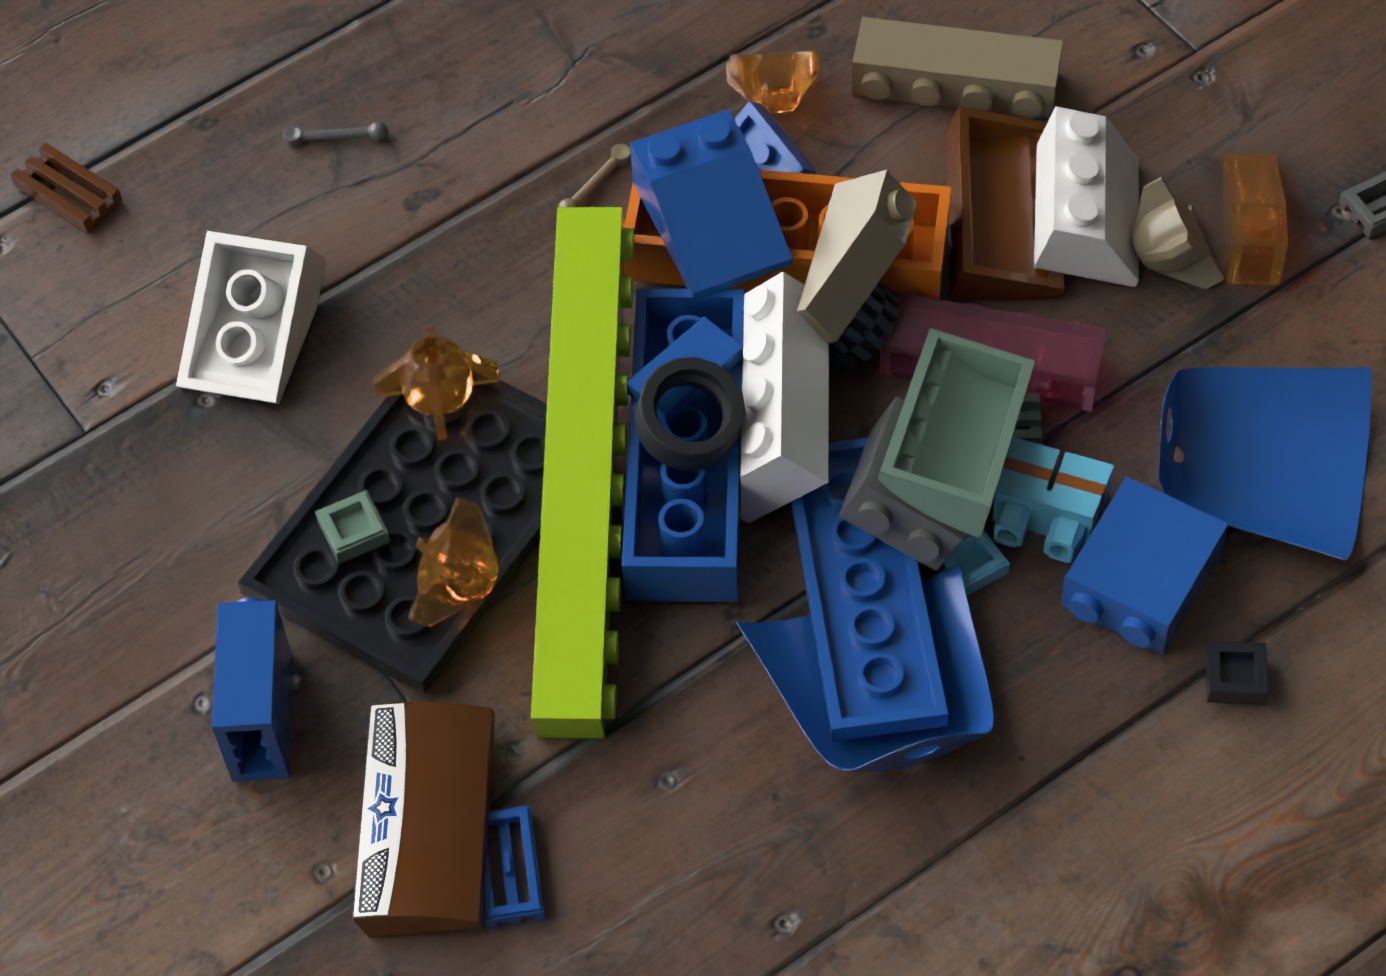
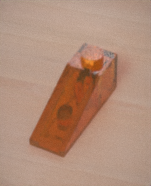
[1223,153,1288,285]

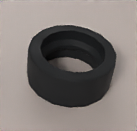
[635,357,746,471]

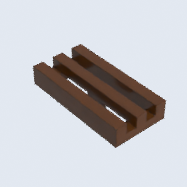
[10,143,122,233]

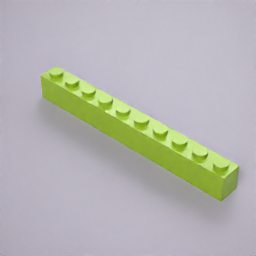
[531,207,635,739]

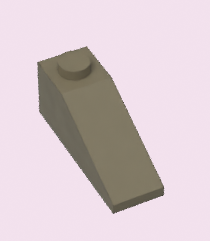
[797,170,917,343]

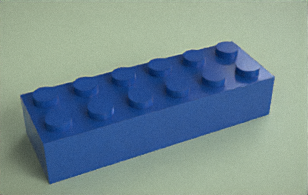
[622,289,745,602]

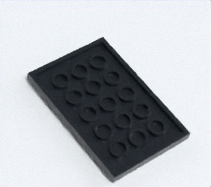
[238,345,547,694]

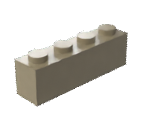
[852,17,1063,120]

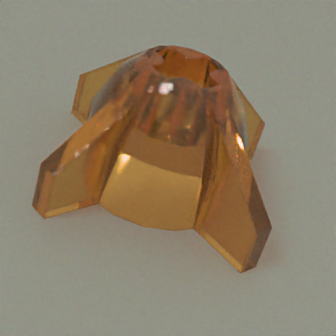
[726,50,819,113]
[372,325,499,440]
[408,497,499,627]

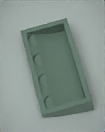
[878,328,1035,538]

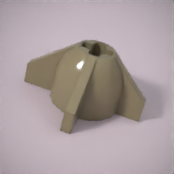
[1132,176,1225,289]

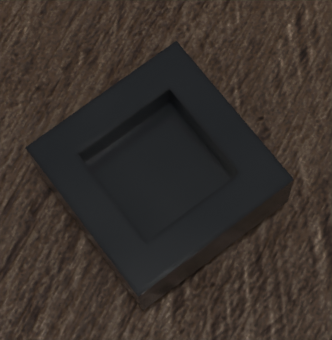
[1205,641,1268,705]

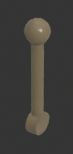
[558,144,631,207]

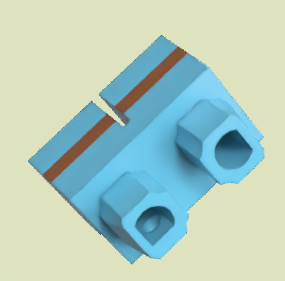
[992,437,1114,563]

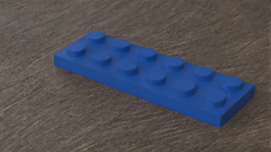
[790,437,948,742]

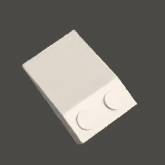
[176,231,327,404]

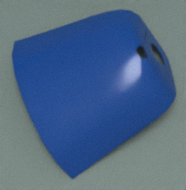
[1158,367,1372,560]
[736,564,994,773]

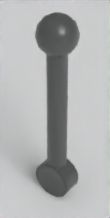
[283,121,388,147]

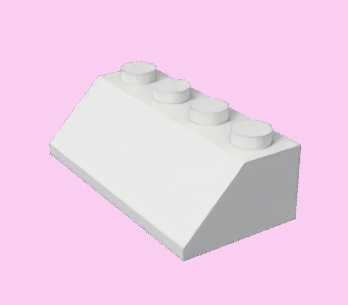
[740,272,829,523]

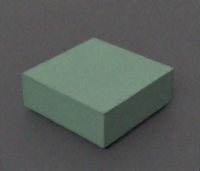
[315,490,390,564]

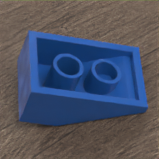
[630,109,793,300]

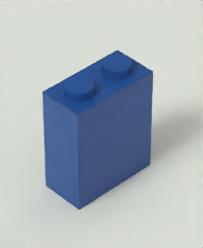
[1061,476,1229,654]
[212,597,293,781]

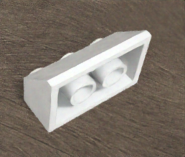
[1034,106,1139,287]

